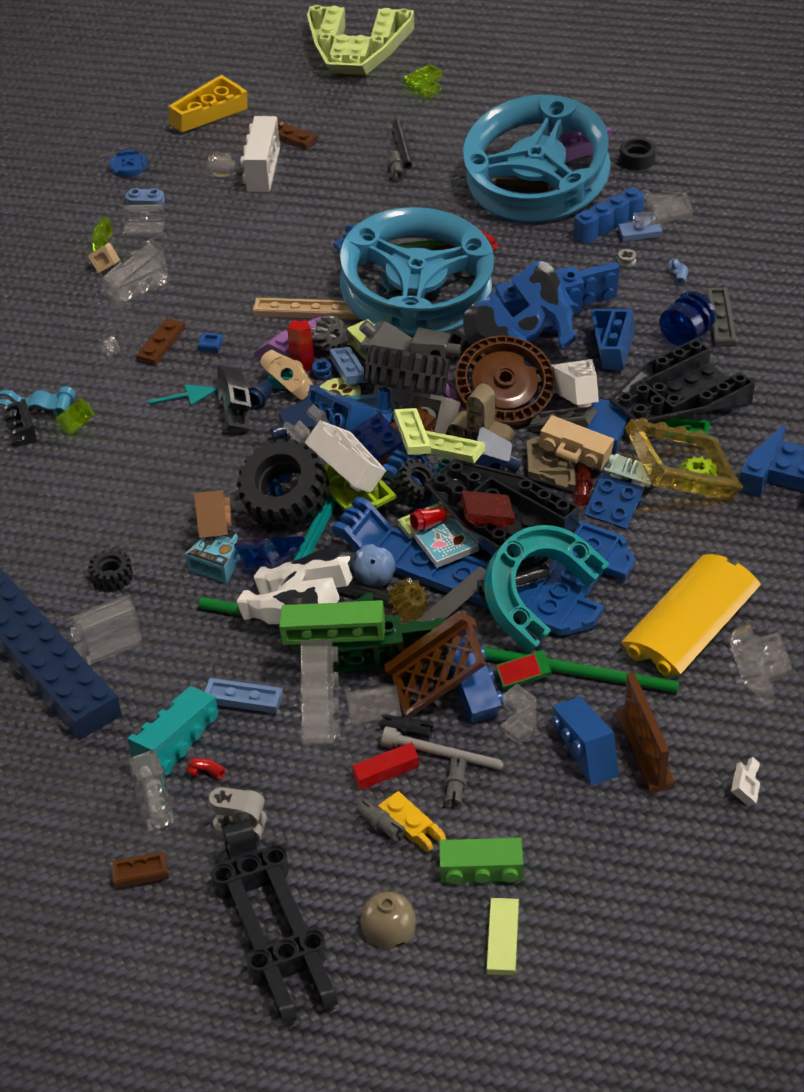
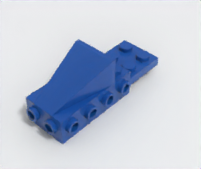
[495,262,620,334]

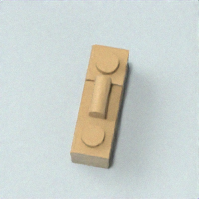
[538,415,614,470]

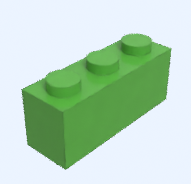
[439,838,523,884]

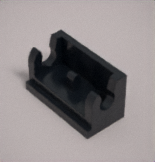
[4,399,37,448]

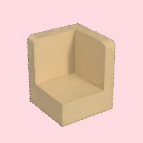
[88,243,120,273]

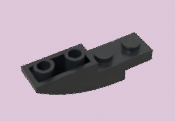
[217,364,251,434]

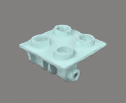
[604,454,659,487]

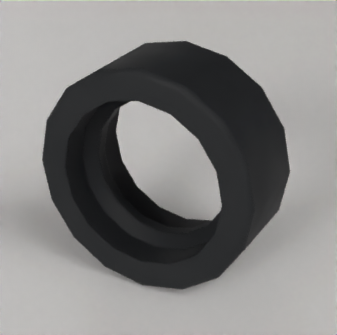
[619,137,656,170]

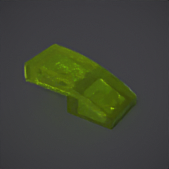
[92,216,113,251]

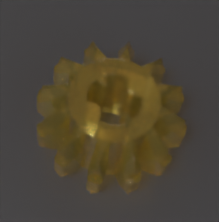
[388,578,430,620]

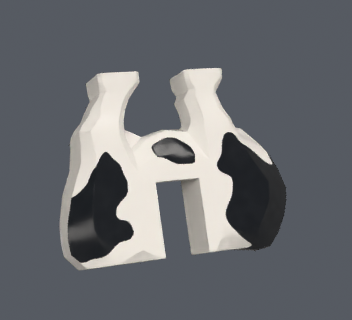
[237,549,357,624]

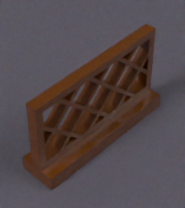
[384,611,486,716]
[616,672,675,794]

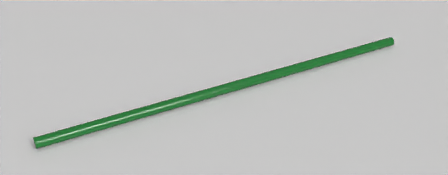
[199,597,679,694]

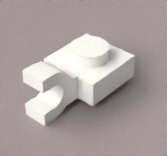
[731,757,760,806]

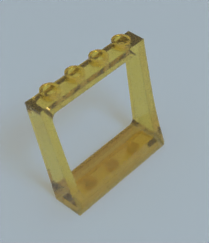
[625,418,743,501]

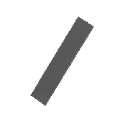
[416,566,486,622]

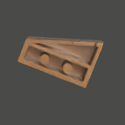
[194,490,232,538]

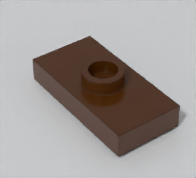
[111,851,169,889]

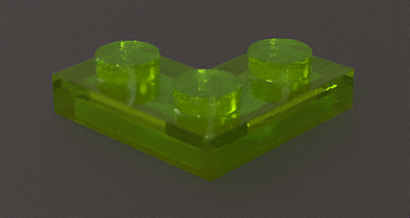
[403,64,443,98]

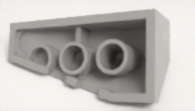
[374,385,461,434]

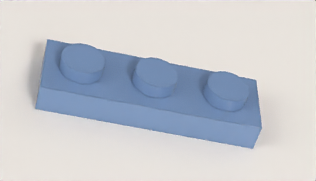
[329,347,366,386]
[205,678,283,714]

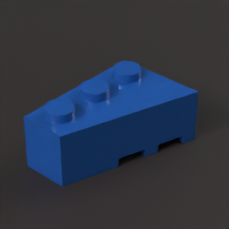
[591,309,635,370]
[443,641,503,724]
[551,696,619,786]

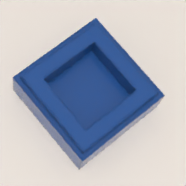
[197,333,224,353]

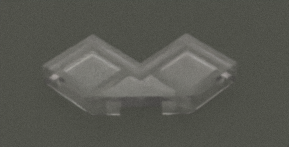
[500,684,537,744]

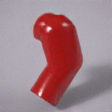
[186,758,226,779]

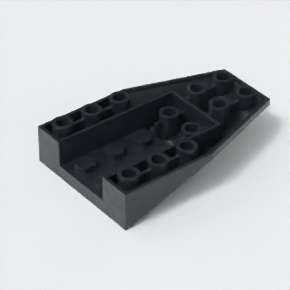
[609,338,755,425]
[425,459,579,572]

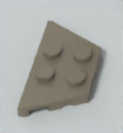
[527,437,576,491]

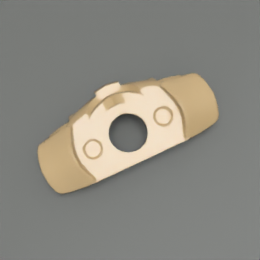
[260,350,313,401]

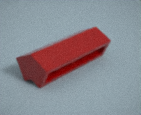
[287,320,314,372]
[350,742,419,790]

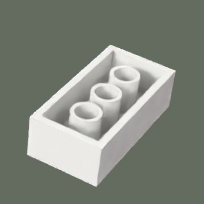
[241,116,280,192]

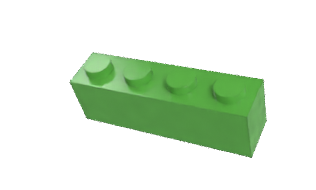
[280,600,385,645]

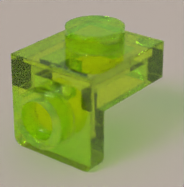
[55,398,95,435]

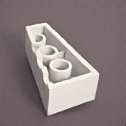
[552,359,599,407]

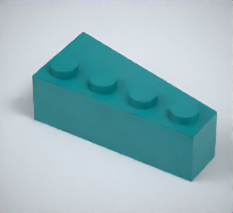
[127,686,218,783]

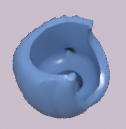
[352,544,395,588]

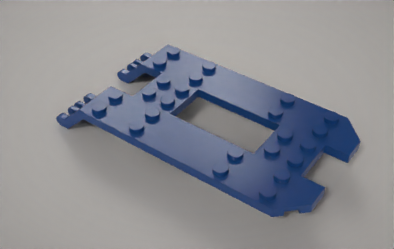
[331,441,635,636]

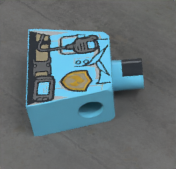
[185,530,240,584]

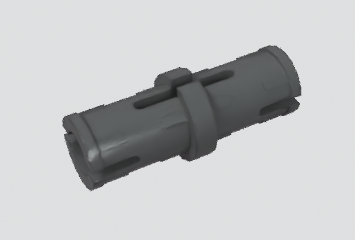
[389,150,404,181]
[444,757,466,810]
[356,799,405,841]

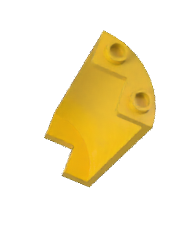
[621,554,761,677]

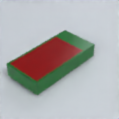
[496,650,552,690]

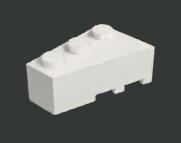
[304,420,386,493]

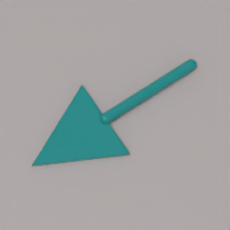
[147,384,218,406]

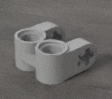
[209,787,267,844]

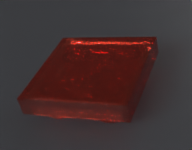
[461,490,515,527]

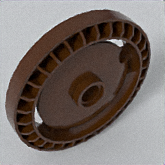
[454,335,555,427]

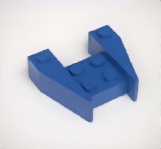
[738,425,804,498]

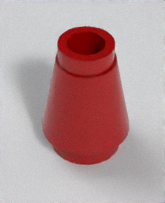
[410,508,447,532]

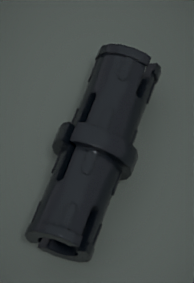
[380,713,434,738]

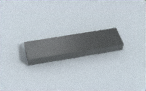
[706,288,737,347]

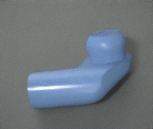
[668,259,688,286]

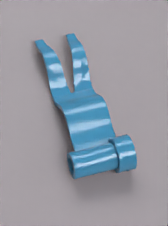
[0,386,76,418]

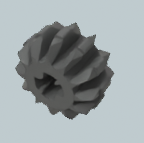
[311,316,347,352]

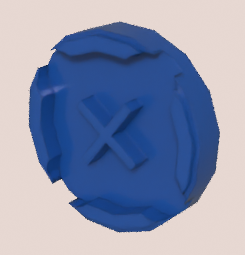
[109,150,147,177]

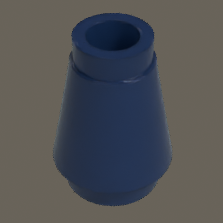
[249,380,274,408]

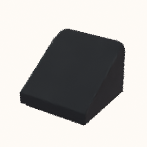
[450,329,471,353]

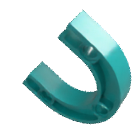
[484,525,610,653]

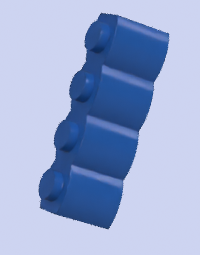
[574,187,645,244]

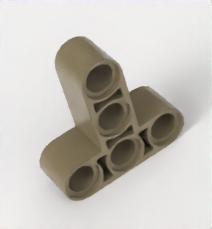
[447,383,515,442]

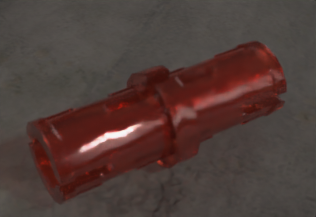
[575,464,593,506]

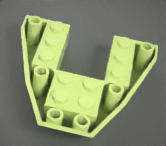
[307,5,414,75]

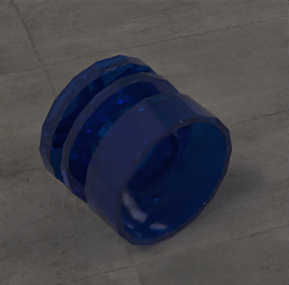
[659,291,717,346]

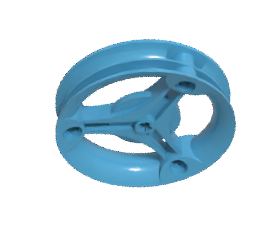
[463,95,610,223]
[340,207,494,336]

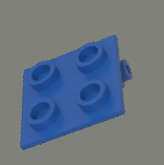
[584,474,645,529]

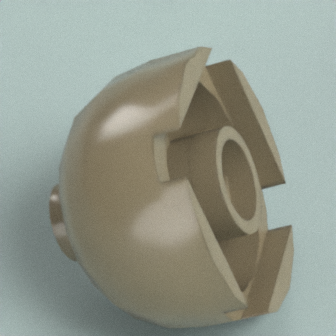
[360,891,416,949]

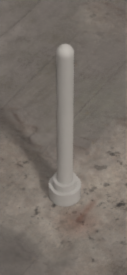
[381,726,504,770]

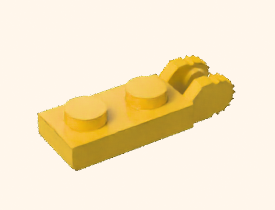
[378,791,446,852]

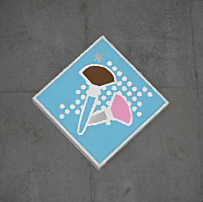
[414,518,479,568]

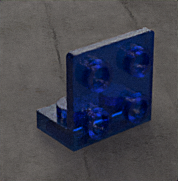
[350,412,404,460]
[234,536,305,569]

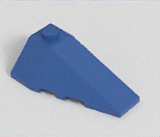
[307,385,375,440]

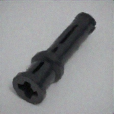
[477,564,551,601]

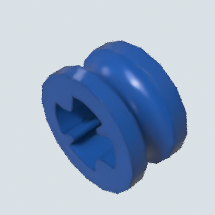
[312,360,332,380]

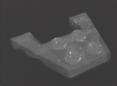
[625,188,693,228]

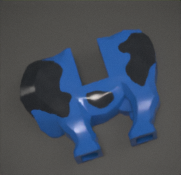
[463,260,578,367]

